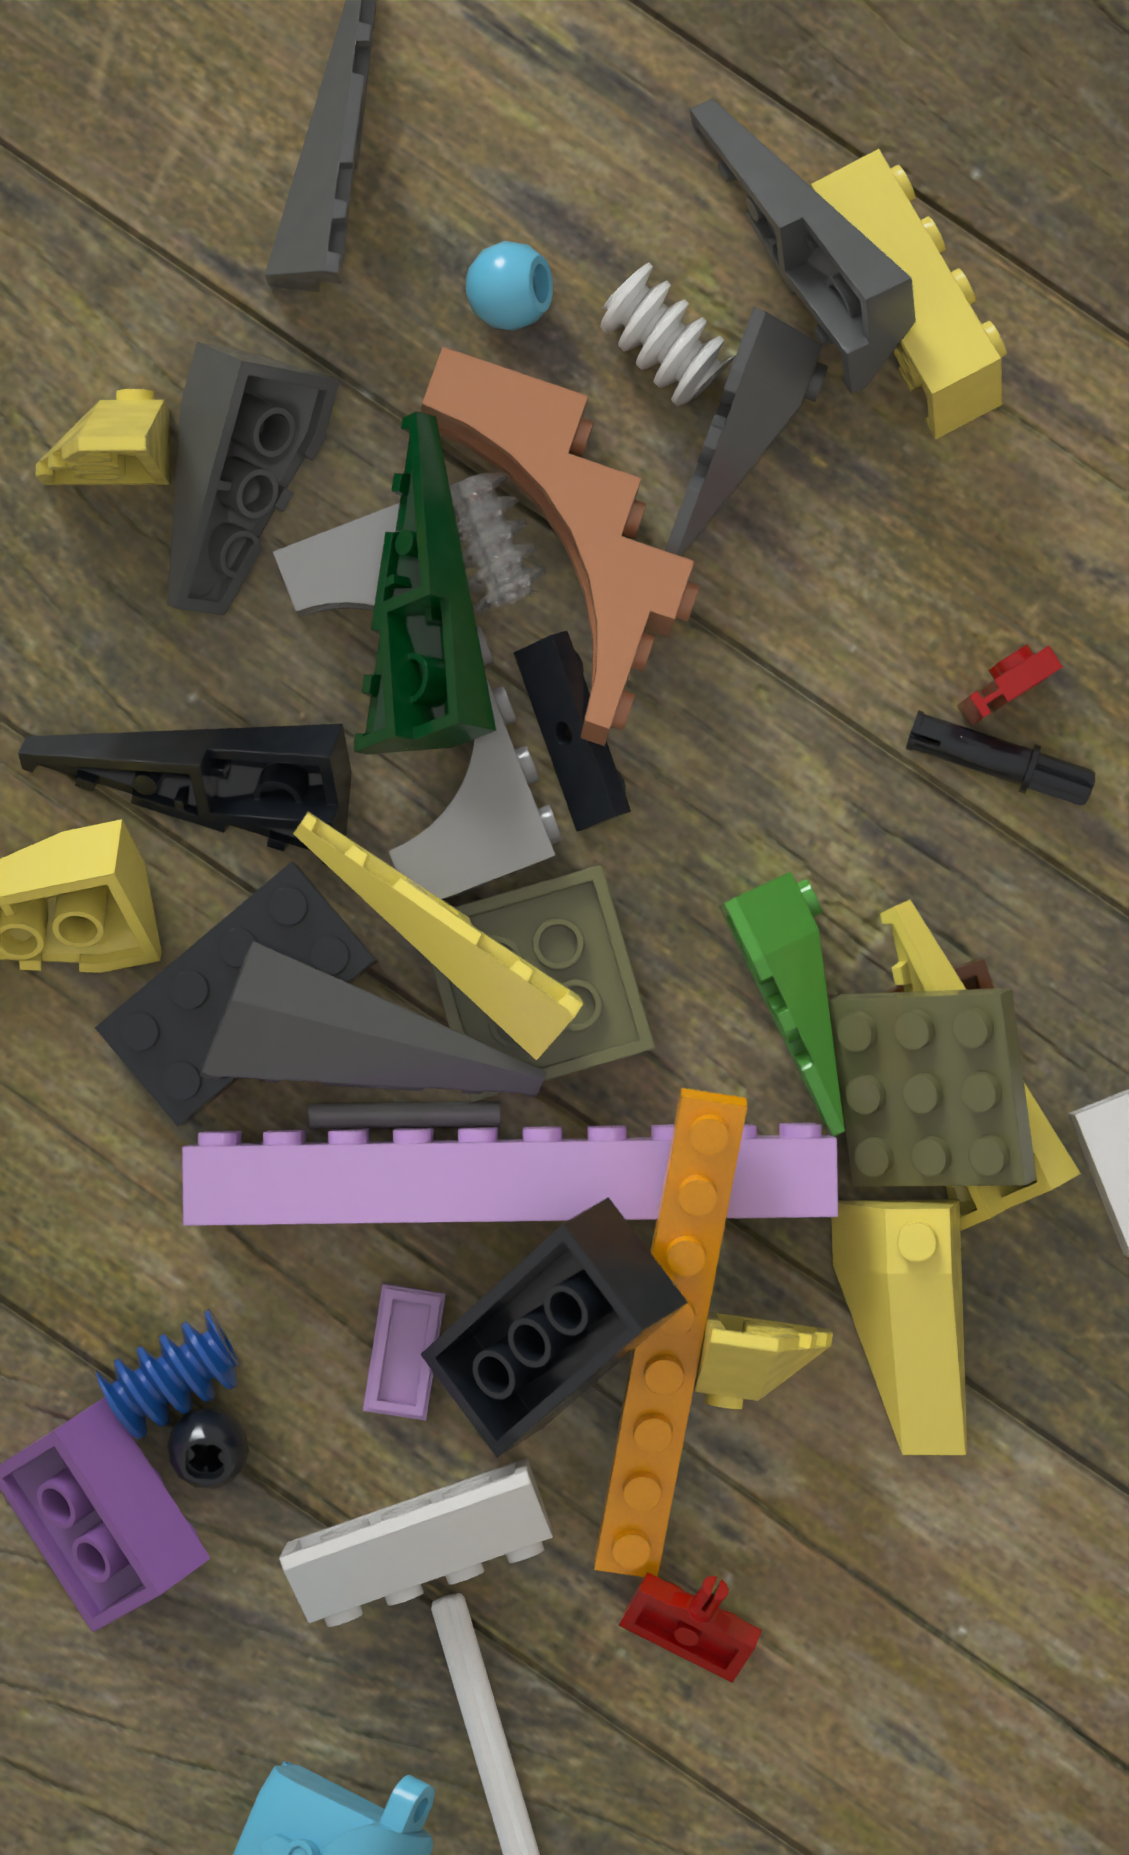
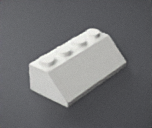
[279,1458,553,1627]

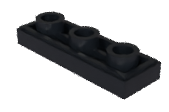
[514,631,631,832]

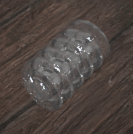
[449,472,547,615]

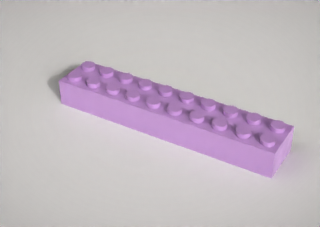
[182,1123,838,1226]

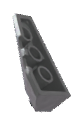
[665,308,828,557]
[167,342,340,615]

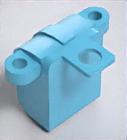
[233,1761,435,1855]

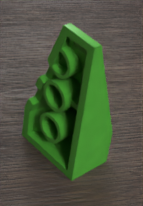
[719,872,845,1137]

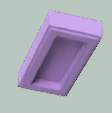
[363,1283,446,1421]

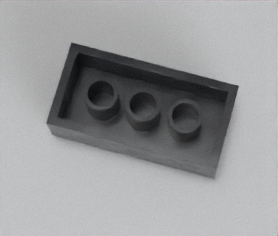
[95,861,378,1126]
[420,1197,688,1458]

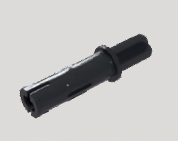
[905,710,1096,805]

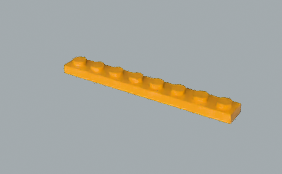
[594,1088,747,1577]

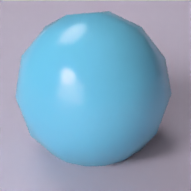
[466,241,553,331]

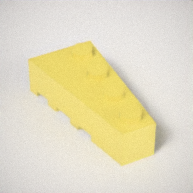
[811,149,1007,440]

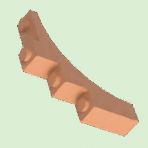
[421,347,700,746]

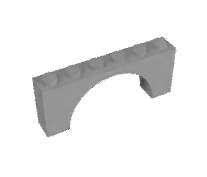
[273,503,563,901]

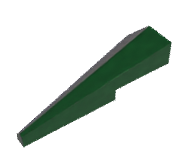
[354,411,496,754]

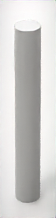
[309,1101,501,1129]

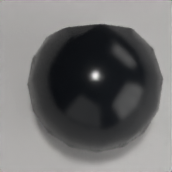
[167,1407,249,1489]

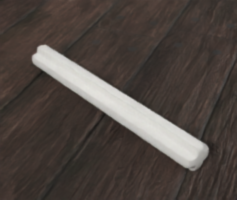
[431,1593,540,1855]

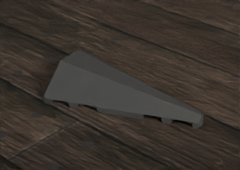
[265,0,377,292]
[690,99,916,394]
[200,941,547,1097]

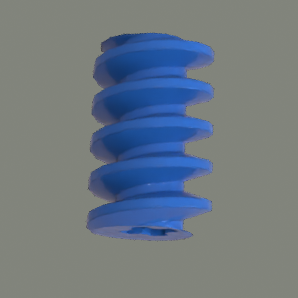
[96,1309,240,1439]

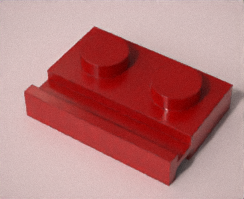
[957,644,1063,727]

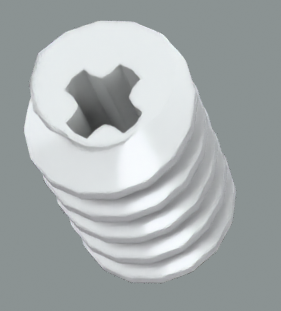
[600,263,736,407]

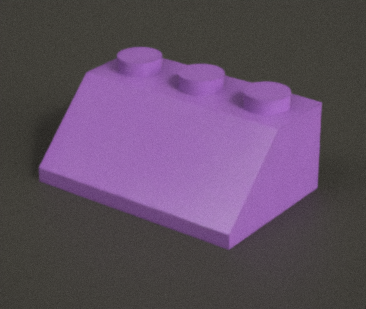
[0,1397,211,1632]

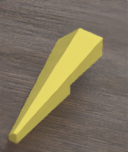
[294,812,583,1061]
[880,899,1081,1231]

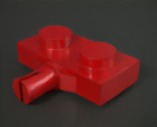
[618,1572,762,1683]

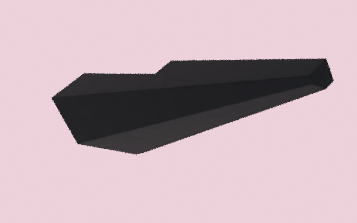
[18,724,352,865]

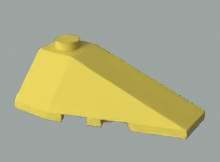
[36,389,170,485]
[0,819,162,973]
[831,1199,967,1455]
[694,1311,833,1409]

